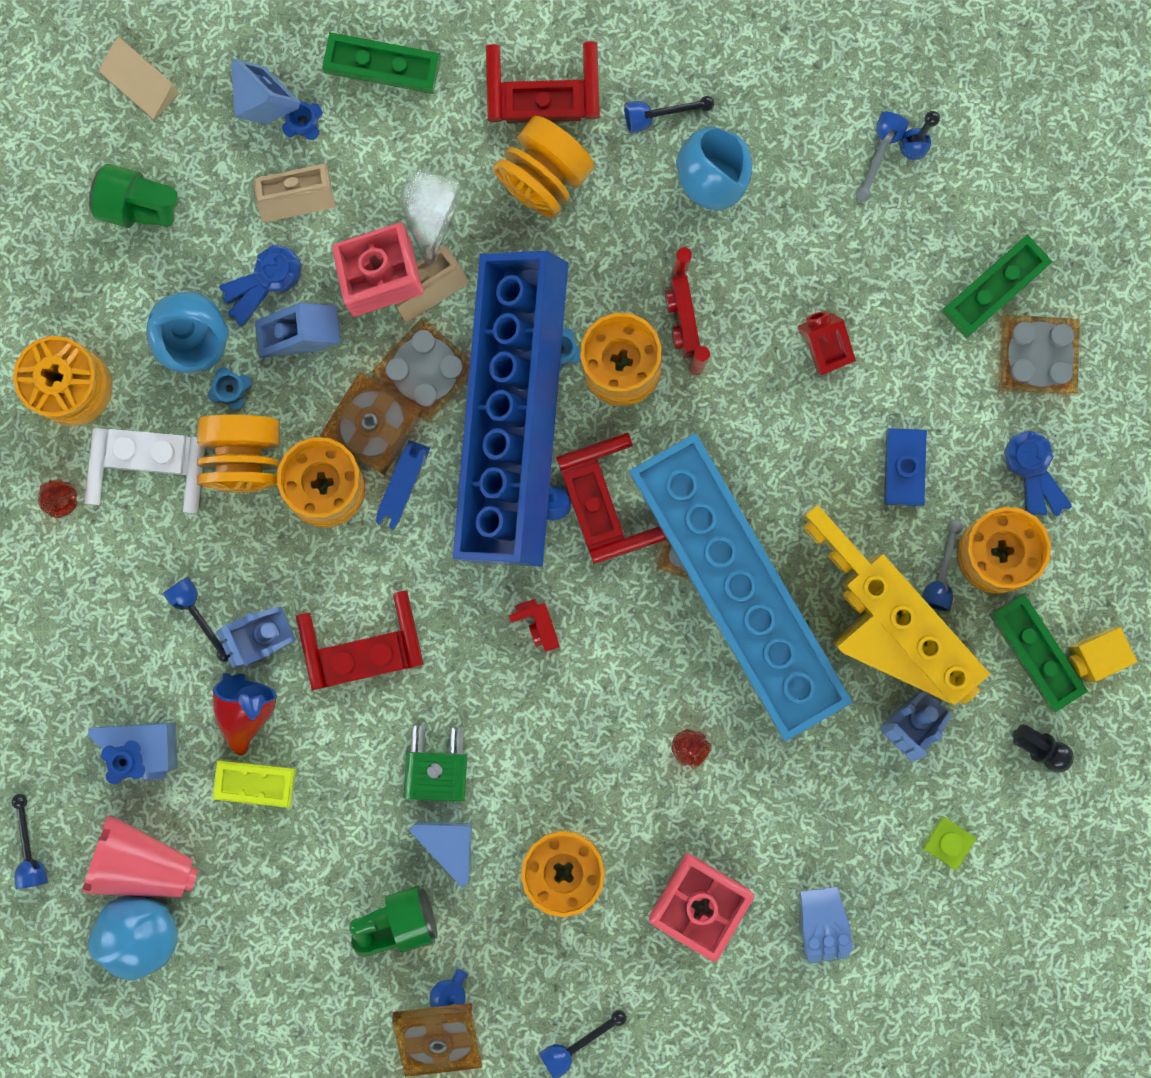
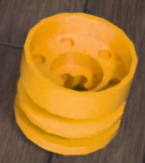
[492,115,595,219]
[580,312,662,407]
[13,336,113,426]
[197,415,280,493]
[277,437,365,528]
[957,507,1051,595]
[521,830,605,917]

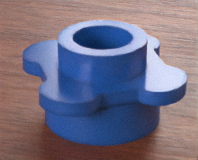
[282,101,323,140]
[101,740,145,784]

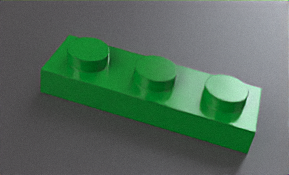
[322,32,441,94]
[941,234,1053,338]
[989,594,1088,712]

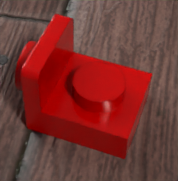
[797,311,856,375]
[508,599,560,652]

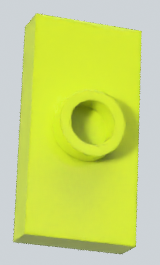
[212,760,296,808]

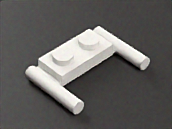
[84,428,205,514]

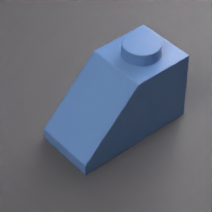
[255,303,341,358]
[88,723,177,780]

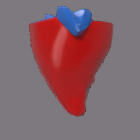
[212,673,277,756]

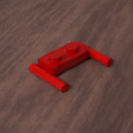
[485,41,600,123]
[665,247,710,375]
[556,432,666,565]
[296,590,424,691]

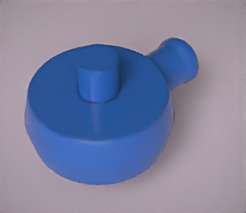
[547,487,571,521]
[429,969,468,1011]

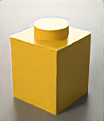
[1068,627,1138,682]

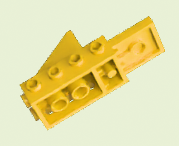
[801,505,991,706]

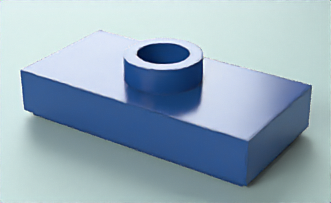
[884,428,927,507]

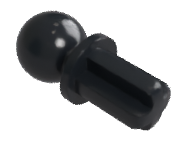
[1011,724,1074,773]

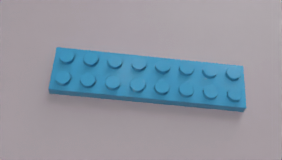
[628,433,853,742]

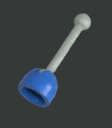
[856,111,909,202]
[922,520,963,611]

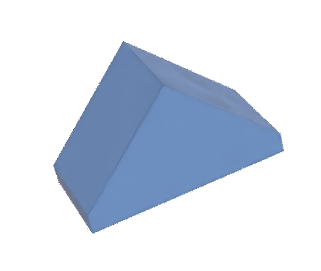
[231,59,301,124]
[409,821,472,888]

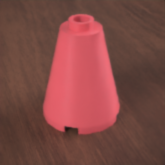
[82,815,198,898]

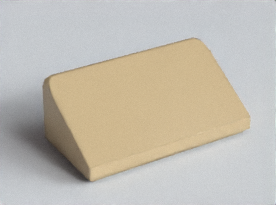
[99,37,180,121]
[254,163,336,223]
[394,245,469,322]

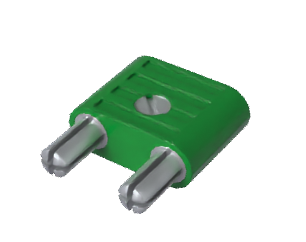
[403,725,467,801]

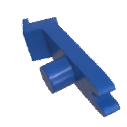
[376,440,430,530]

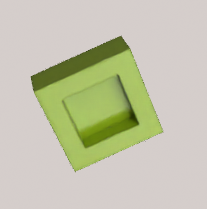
[921,816,977,871]

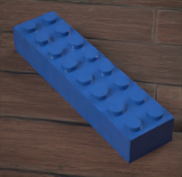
[452,251,569,567]

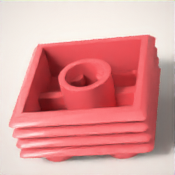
[332,222,423,317]
[649,853,754,962]

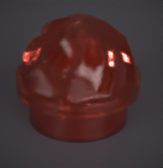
[38,478,77,518]
[671,729,712,769]

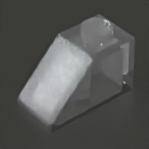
[399,169,460,265]

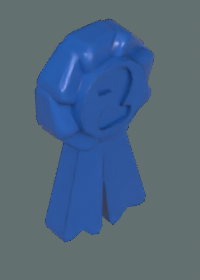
[219,245,302,326]
[1004,430,1072,516]

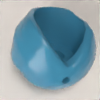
[676,127,752,210]
[146,292,229,373]
[88,896,178,980]

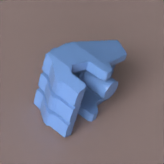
[217,607,296,669]
[879,689,952,762]
[799,887,853,964]

